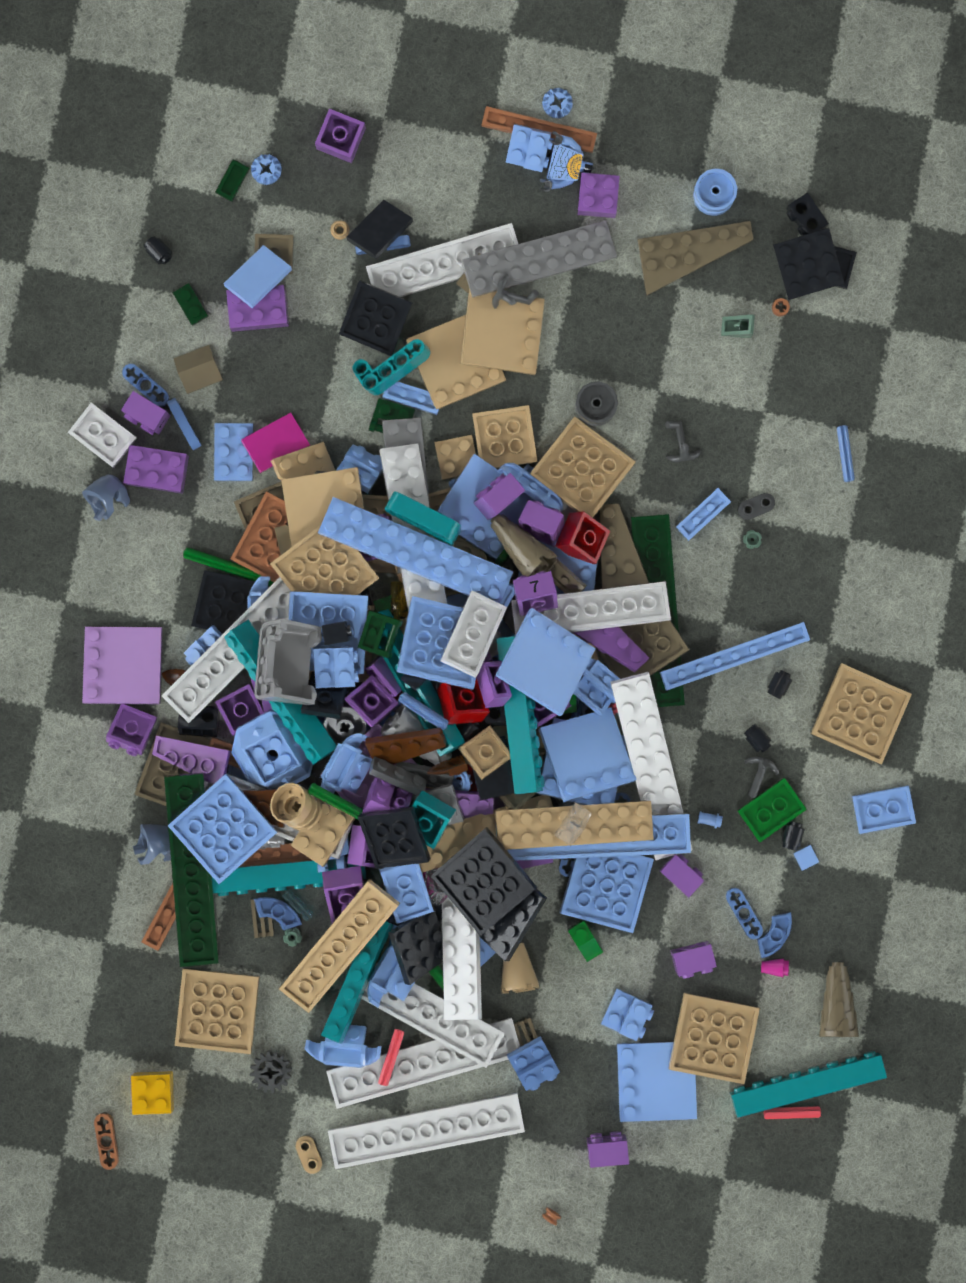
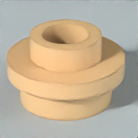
[330,220,350,240]

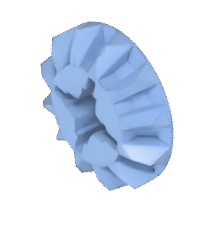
[542,87,573,118]
[251,154,282,185]
[452,771,473,791]

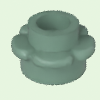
[743,530,762,549]
[283,928,302,947]

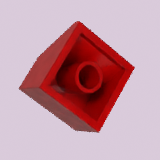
[555,511,610,564]

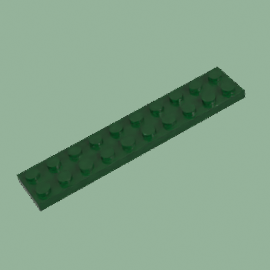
[631,514,685,707]
[164,773,219,967]

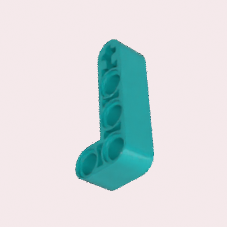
[352,339,431,396]
[384,492,461,546]

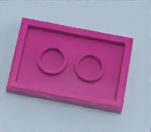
[241,413,310,474]

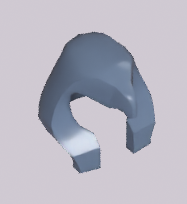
[82,474,130,521]
[133,824,171,865]

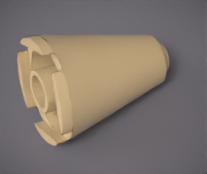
[501,943,539,994]

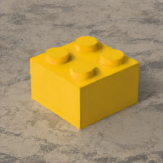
[131,1071,174,1115]

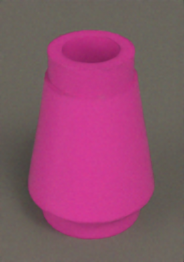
[761,958,789,978]

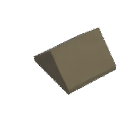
[173,345,223,394]

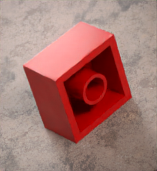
[437,678,490,724]

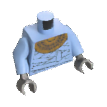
[539,131,593,192]

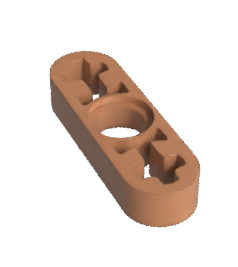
[94,1113,119,1170]

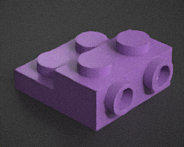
[106,704,157,756]

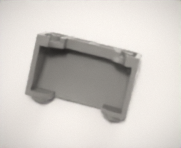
[254,618,322,705]

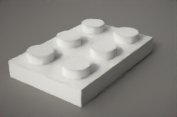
[68,403,137,468]

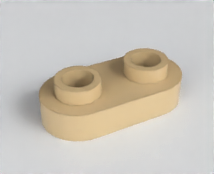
[296,1135,322,1174]

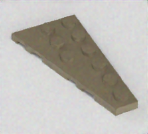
[637,221,753,296]
[600,504,649,589]

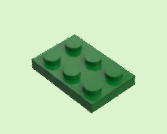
[737,778,807,843]

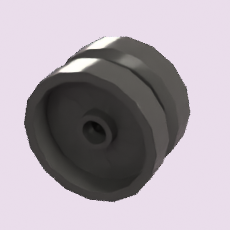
[575,381,618,427]
[324,701,366,745]

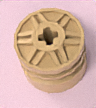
[270,783,323,831]

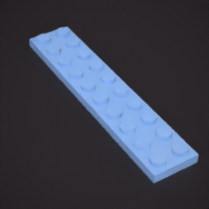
[318,497,513,603]
[495,814,691,861]

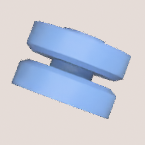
[693,168,737,216]

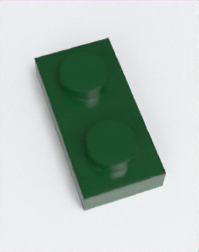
[173,283,209,326]

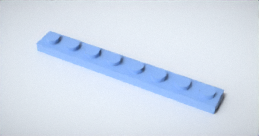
[660,622,810,690]

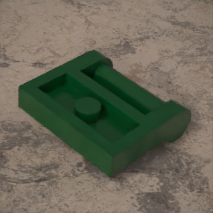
[368,398,415,433]
[357,610,403,659]

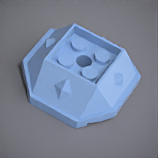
[231,709,313,789]

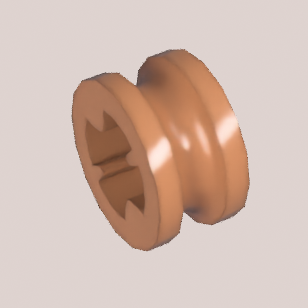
[772,298,790,317]
[542,1207,561,1225]

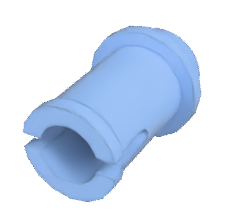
[698,811,723,829]

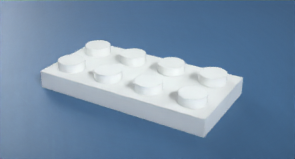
[440,591,507,678]

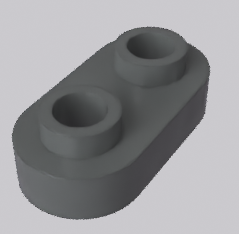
[738,493,775,520]

